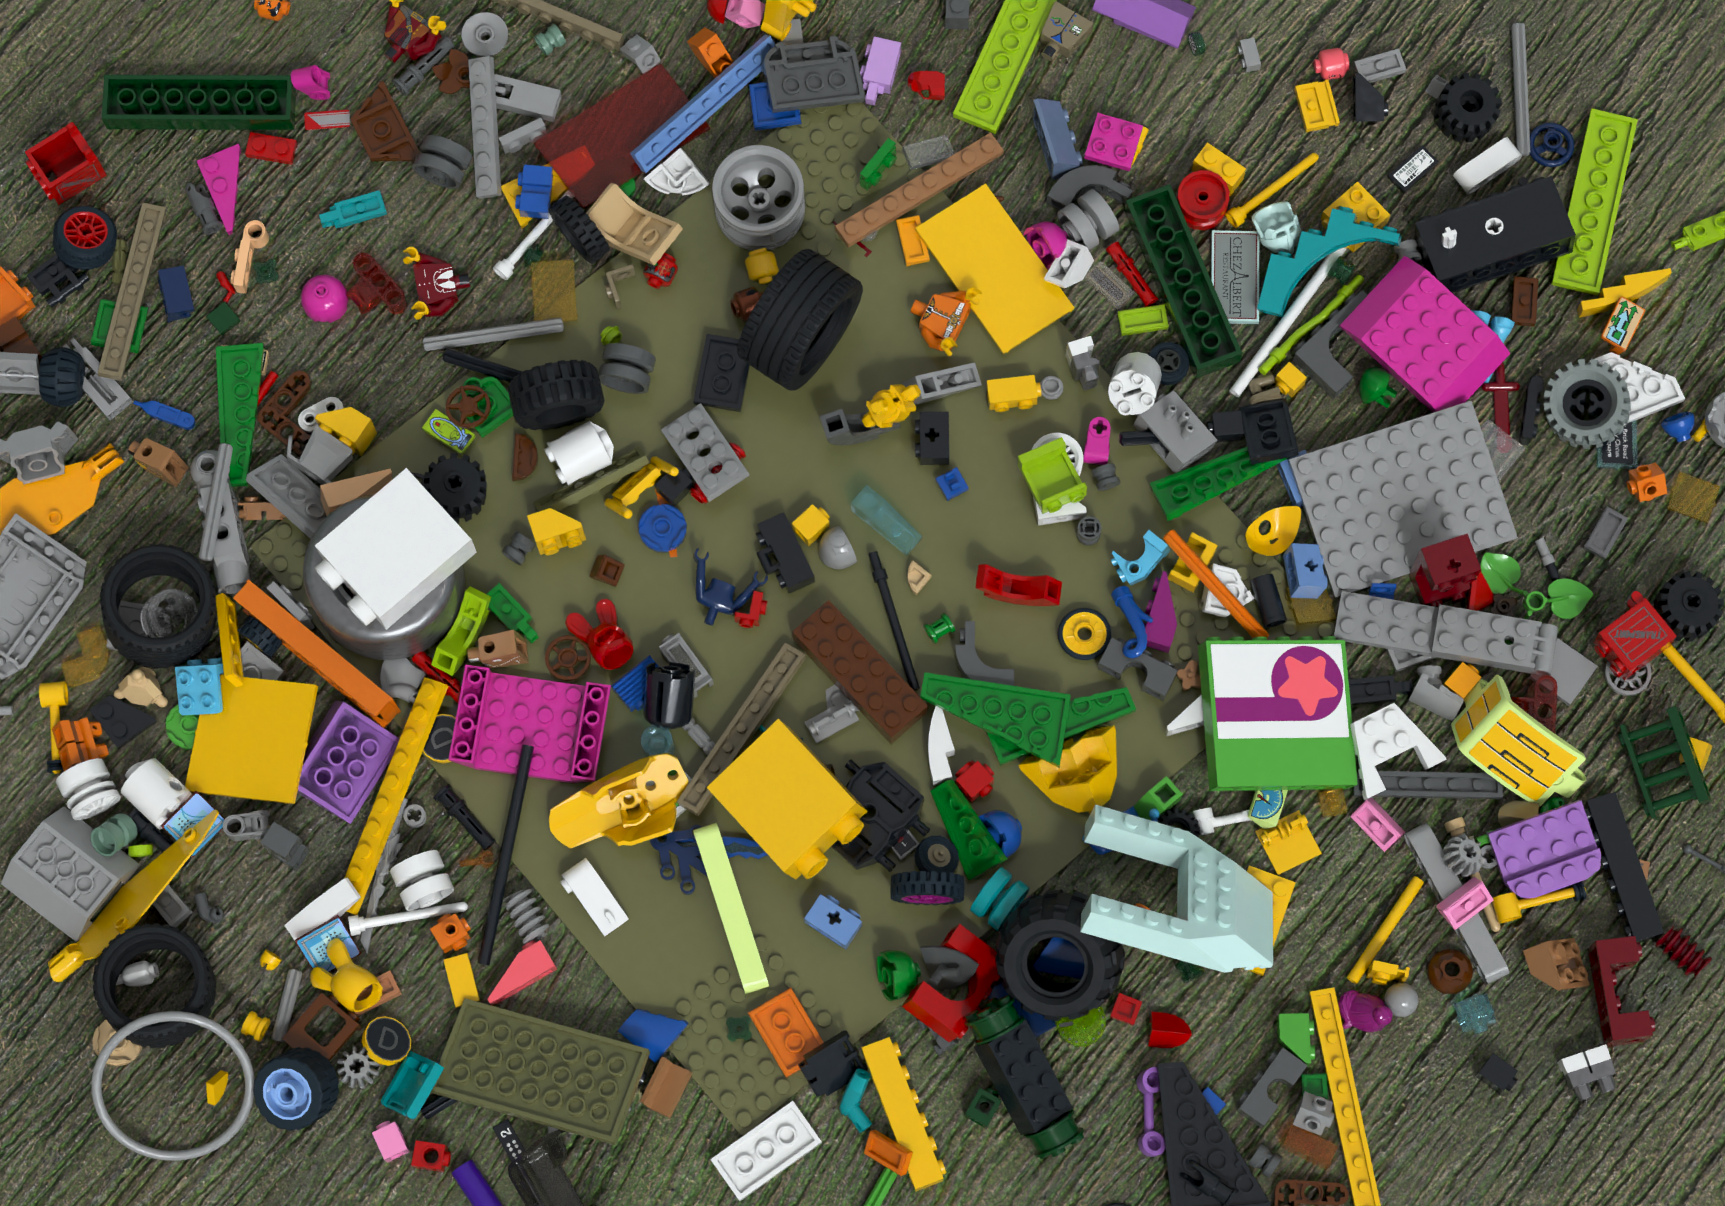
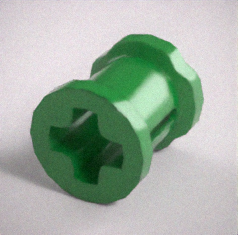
[923,613,955,644]

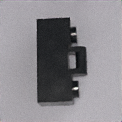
[755,512,815,594]

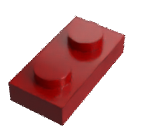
[245,132,297,165]

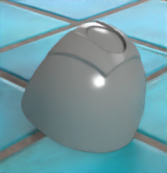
[818,526,857,569]

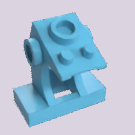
[1111,530,1171,586]

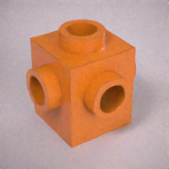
[1627,462,1667,502]
[430,913,471,954]

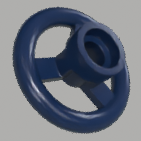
[1529,123,1574,167]

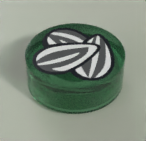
[1188,31,1205,56]

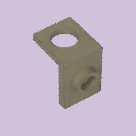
[604,264,635,309]

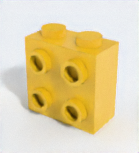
[1321,182,1390,253]

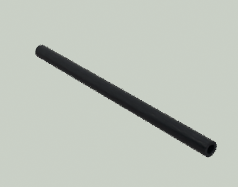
[477,745,534,966]

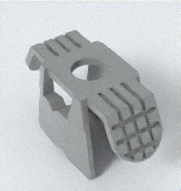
[287,427,353,485]

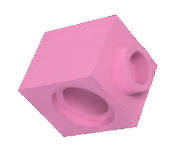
[725,0,765,29]
[372,1121,410,1163]

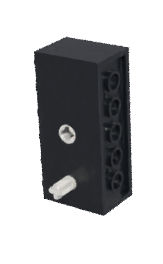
[1414,176,1576,293]

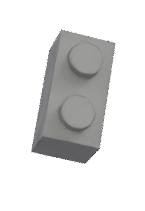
[1237,37,1261,72]

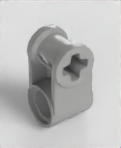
[223,810,270,841]

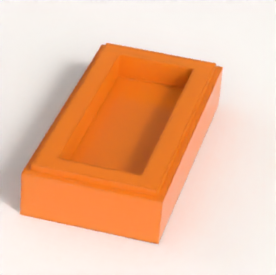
[864,1130,913,1176]

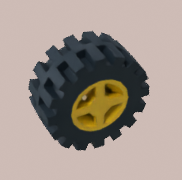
[237,615,283,658]

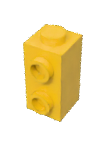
[986,375,1041,412]

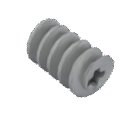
[503,889,549,945]

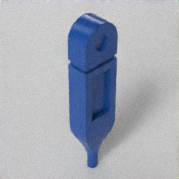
[133,400,196,430]

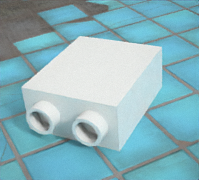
[314,468,477,630]

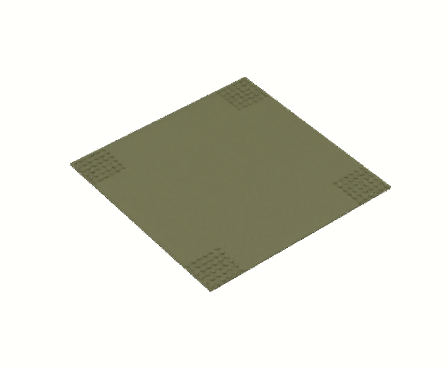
[251,102,1335,1136]

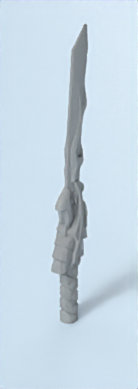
[360,798,408,954]

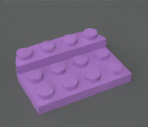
[1486,800,1601,898]

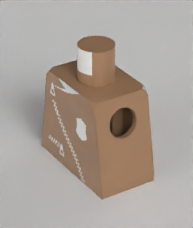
[467,630,529,668]

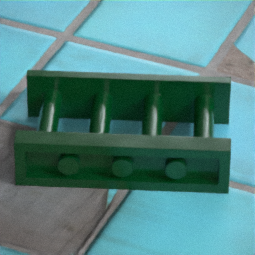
[1618,706,1712,820]

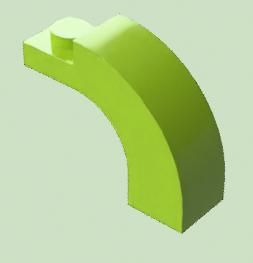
[431,586,491,676]

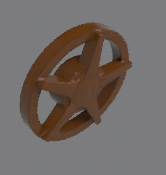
[445,385,491,429]
[545,635,591,681]

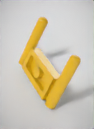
[605,456,679,519]

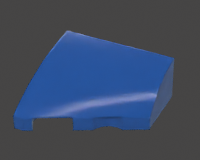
[1033,937,1085,980]
[618,1008,689,1063]

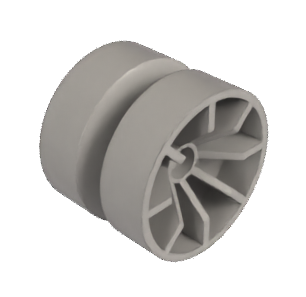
[1057,189,1119,251]

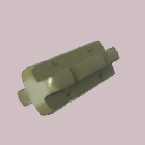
[112,239,126,285]

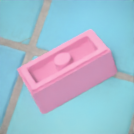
[1350,797,1405,852]
[1436,877,1494,930]

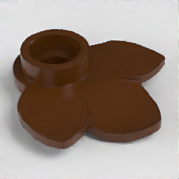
[432,49,470,94]

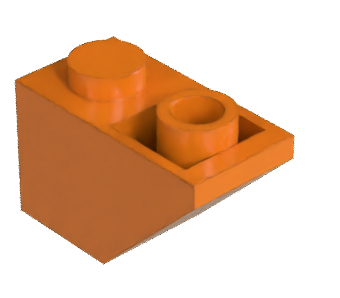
[687,27,734,78]

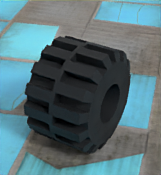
[1434,73,1502,143]
[423,453,487,524]
[1653,571,1724,642]

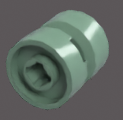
[90,813,137,857]

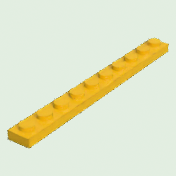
[344,677,448,915]
[1309,987,1381,1206]

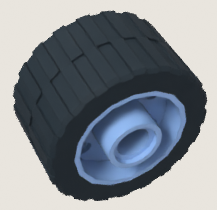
[253,1047,339,1131]

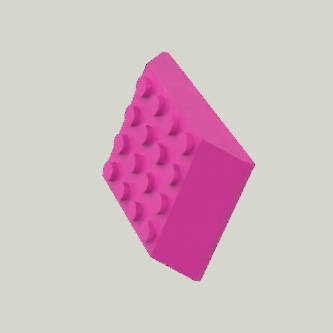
[1339,256,1511,413]

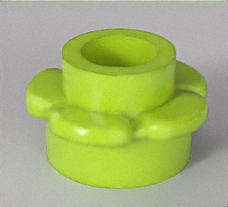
[600,326,622,345]

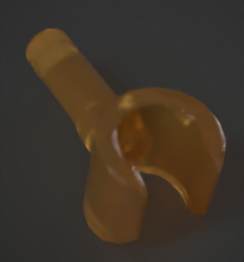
[459,851,494,868]

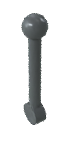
[1683,844,1725,874]

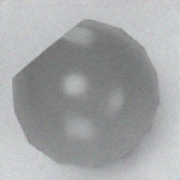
[1384,982,1419,1017]

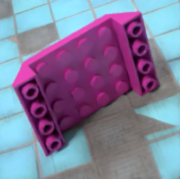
[448,665,611,783]

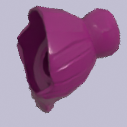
[1338,990,1393,1032]

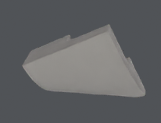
[1409,673,1464,722]

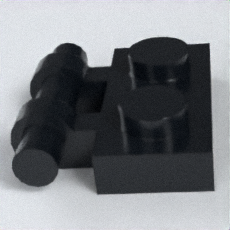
[27,254,90,308]

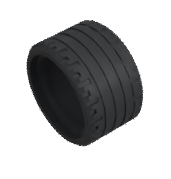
[100,544,217,669]
[93,923,216,1048]

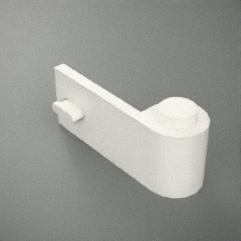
[560,858,629,936]

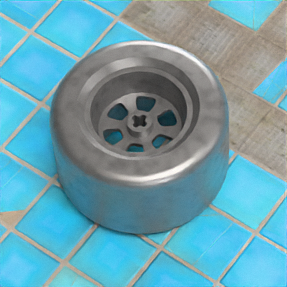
[303,494,465,660]

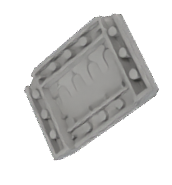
[0,513,87,680]

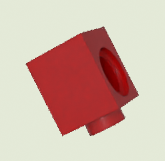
[411,1140,451,1172]

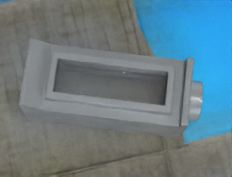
[659,633,714,698]

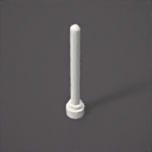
[493,190,574,280]
[348,902,468,936]

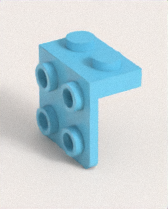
[175,658,224,715]

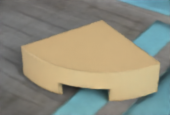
[907,561,932,596]

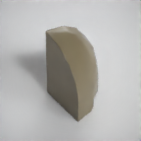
[1498,801,1539,827]

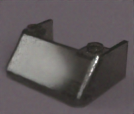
[508,1129,597,1206]

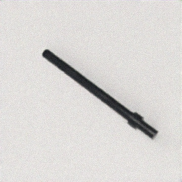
[868,551,920,691]

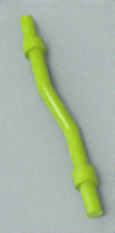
[1258,274,1365,375]

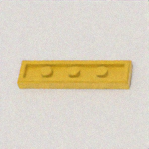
[215,593,244,688]

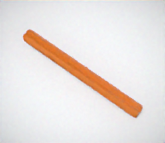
[1163,529,1269,639]

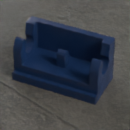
[157,266,194,322]

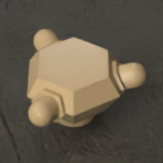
[114,667,168,707]

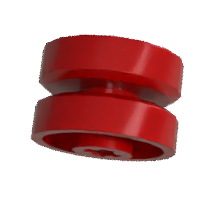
[1176,170,1230,231]

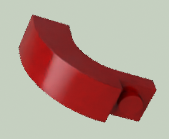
[975,564,1062,606]

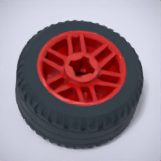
[53,206,117,270]

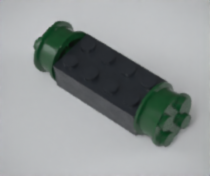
[964,995,1084,1159]

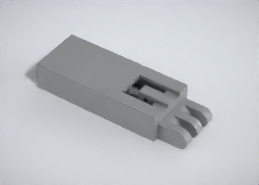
[495,74,562,122]
[62,338,133,421]

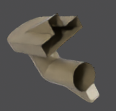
[1248,371,1282,405]

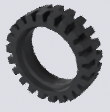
[549,196,610,264]

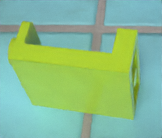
[1018,437,1087,514]

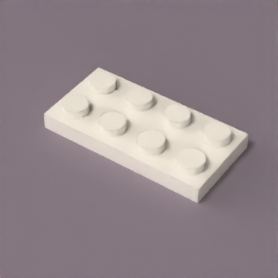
[710,1101,822,1201]

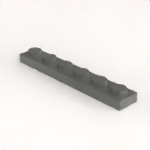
[1353,771,1503,799]

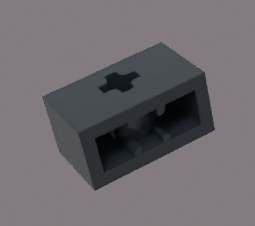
[915,411,949,465]

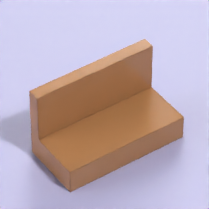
[640,1057,693,1118]

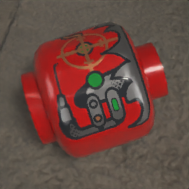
[643,253,678,289]

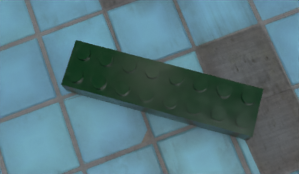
[102,75,296,130]
[1124,184,1242,378]

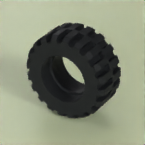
[508,360,605,430]

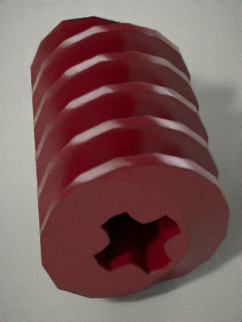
[1655,925,1712,978]

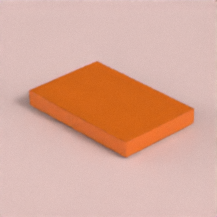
[748,988,824,1078]

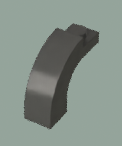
[1047,166,1133,210]
[819,409,901,445]
[955,621,1014,686]

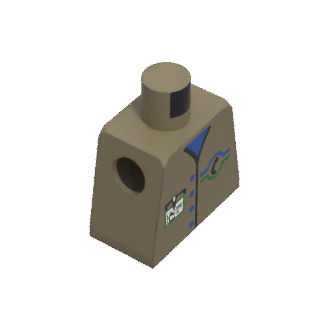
[1040,1,1094,62]

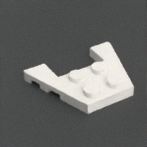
[1350,703,1447,800]

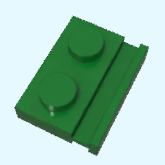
[860,138,897,191]

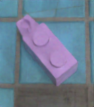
[860,37,901,106]

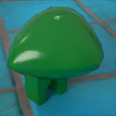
[1359,367,1397,408]

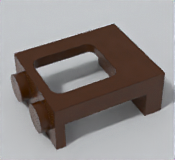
[282,993,362,1061]

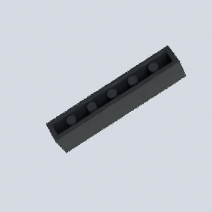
[1584,792,1664,943]

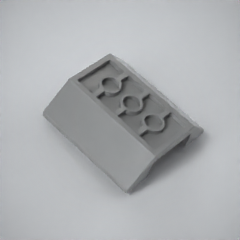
[1,806,140,942]

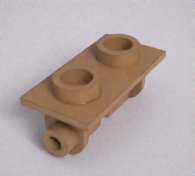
[238,496,287,521]

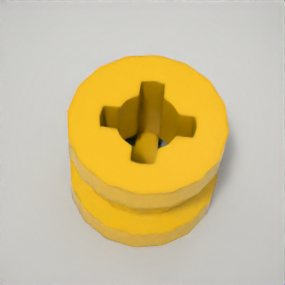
[241,1011,271,1042]

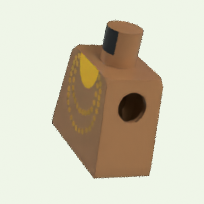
[128,438,189,487]

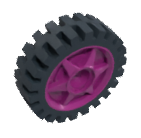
[890,871,965,905]

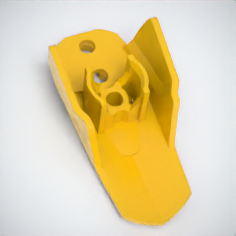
[549,753,689,848]

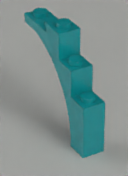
[1257,206,1402,317]

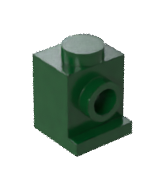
[965,1087,1002,1129]

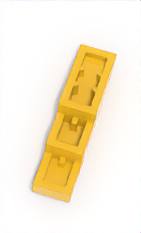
[1577,268,1672,318]

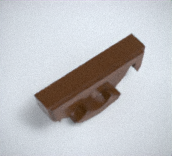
[512,433,538,481]

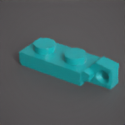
[319,190,387,228]

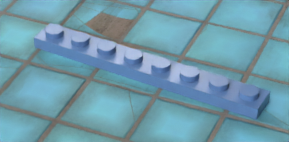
[630,34,775,173]

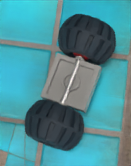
[0,347,85,407]

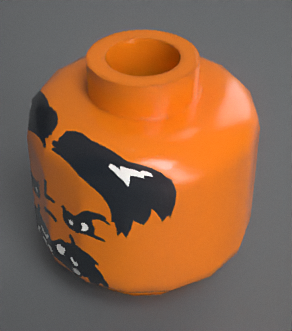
[254,0,291,21]

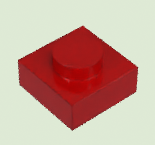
[1110,993,1142,1026]

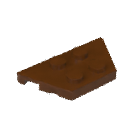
[350,81,420,162]

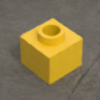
[1275,362,1307,398]

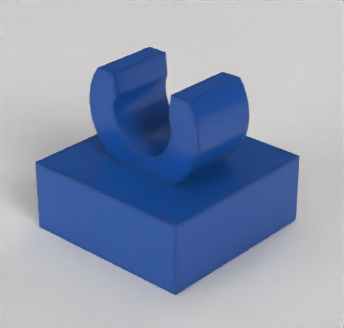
[936,467,969,501]

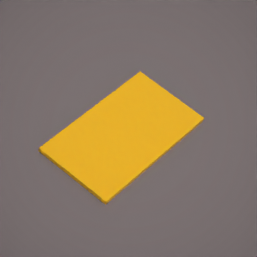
[915,184,1075,354]

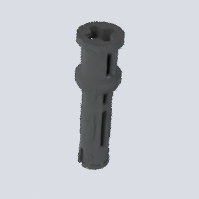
[392,36,455,96]

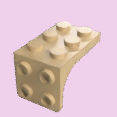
[587,183,683,265]

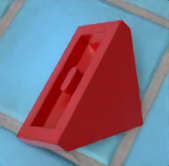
[1466,572,1494,611]

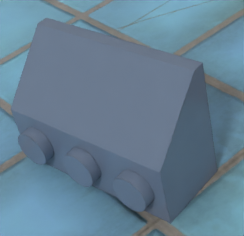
[1032,98,1083,181]

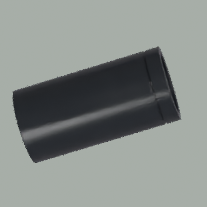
[1250,574,1287,628]

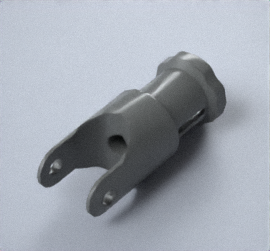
[185,183,223,235]

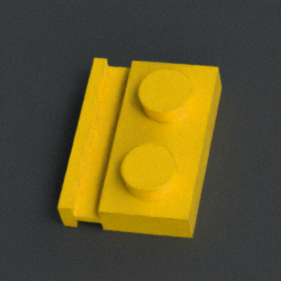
[1294,80,1340,132]
[1366,960,1410,985]

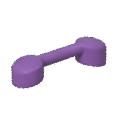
[1137,1067,1165,1157]

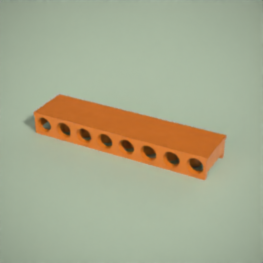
[233,579,401,728]

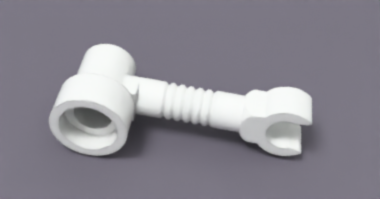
[1193,808,1252,835]

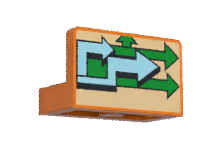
[1600,297,1646,355]

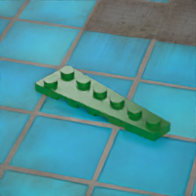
[216,343,265,487]
[985,687,1136,766]

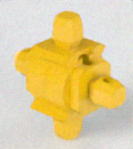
[862,384,921,428]

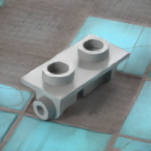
[804,699,859,743]

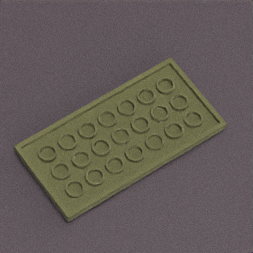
[431,998,650,1145]

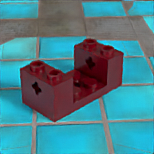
[1409,533,1481,607]
[1587,936,1655,1047]

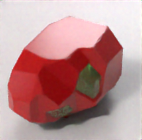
[908,71,945,100]

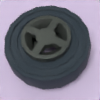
[1149,342,1190,385]

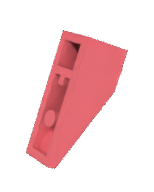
[487,940,557,1006]

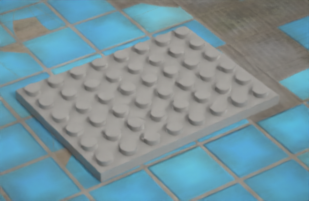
[1288,401,1518,598]

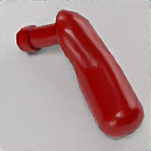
[216,271,235,304]

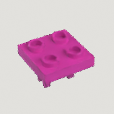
[1084,113,1143,172]

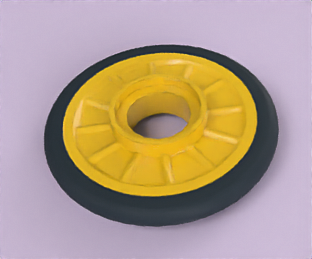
[1058,608,1111,660]

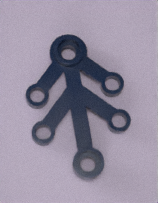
[650,825,724,895]

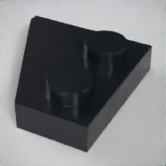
[89,695,157,749]

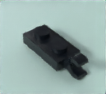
[1348,675,1413,705]

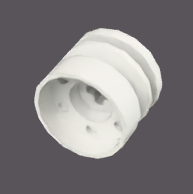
[55,758,121,820]

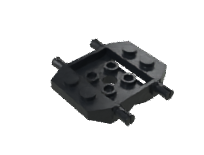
[831,759,930,872]

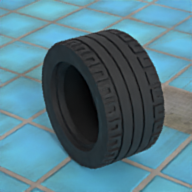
[737,249,863,391]

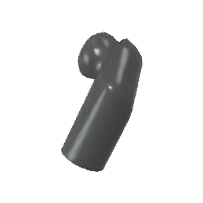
[194,893,224,924]

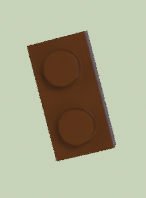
[1511,277,1538,327]

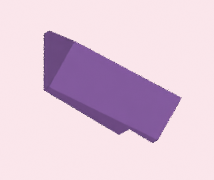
[1092,0,1196,49]

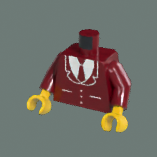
[403,247,471,320]

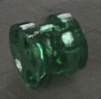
[1327,256,1357,286]
[1175,961,1206,983]

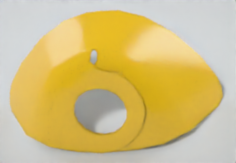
[1245,506,1301,556]

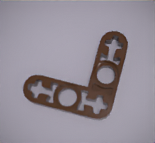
[258,371,312,457]
[1274,1179,1349,1206]

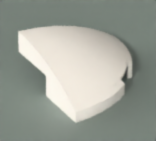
[644,148,710,195]

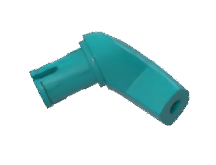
[839,1069,873,1133]

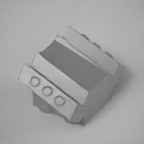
[0,421,78,484]

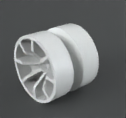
[390,850,454,911]

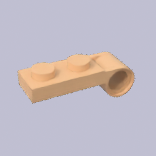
[231,220,269,294]

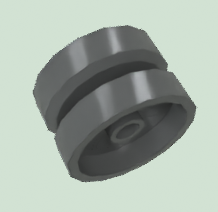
[412,135,472,189]
[598,343,656,394]

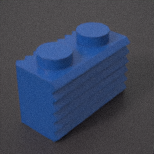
[611,655,659,712]

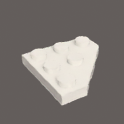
[1588,352,1685,424]

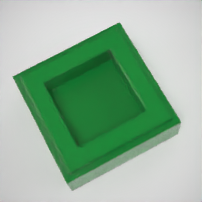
[1301,1073,1328,1100]

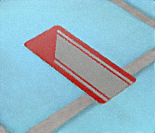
[304,110,350,130]

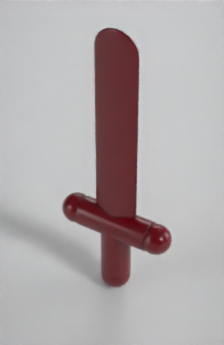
[1481,362,1520,454]

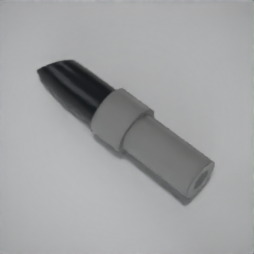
[1535,538,1560,581]

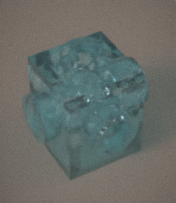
[1454,994,1497,1035]

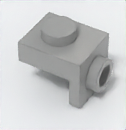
[620,34,661,75]

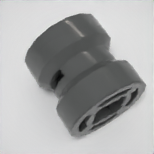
[1076,516,1102,546]
[502,532,535,565]
[1248,1143,1283,1178]

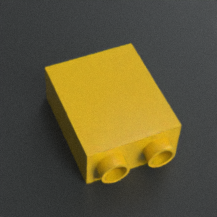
[707,719,867,880]

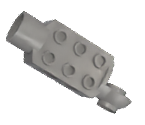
[190,450,251,594]

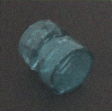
[641,725,675,757]

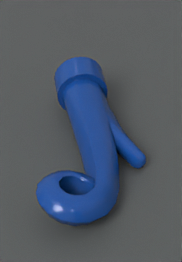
[1111,586,1153,658]

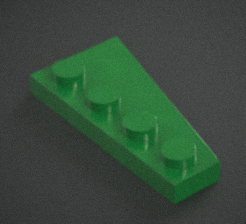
[930,780,1008,881]

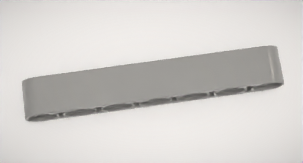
[1404,823,1509,985]

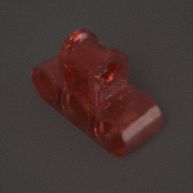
[346,253,407,314]
[1511,675,1558,733]

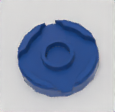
[639,504,687,552]

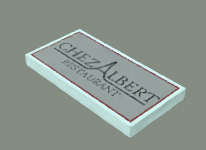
[1211,230,1259,324]

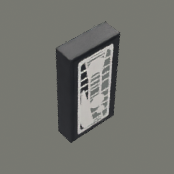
[1388,145,1439,194]

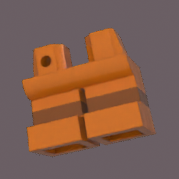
[52,717,109,772]

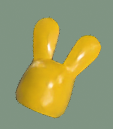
[310,938,383,1012]

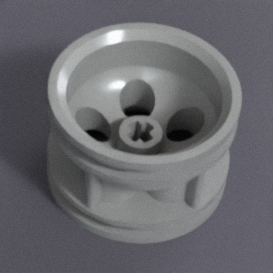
[712,145,805,251]

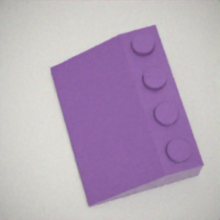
[297,700,399,824]

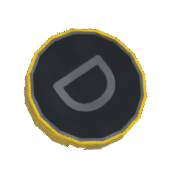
[423,714,456,764]
[362,1016,411,1066]

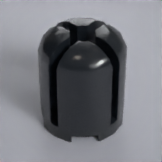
[643,662,696,729]

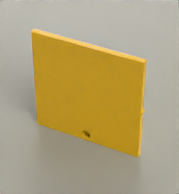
[185,675,318,804]

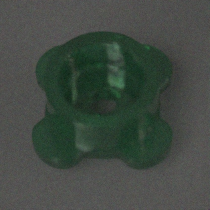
[523,244,544,268]
[253,259,279,284]
[726,1016,752,1042]

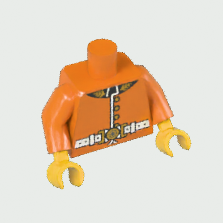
[910,286,982,356]

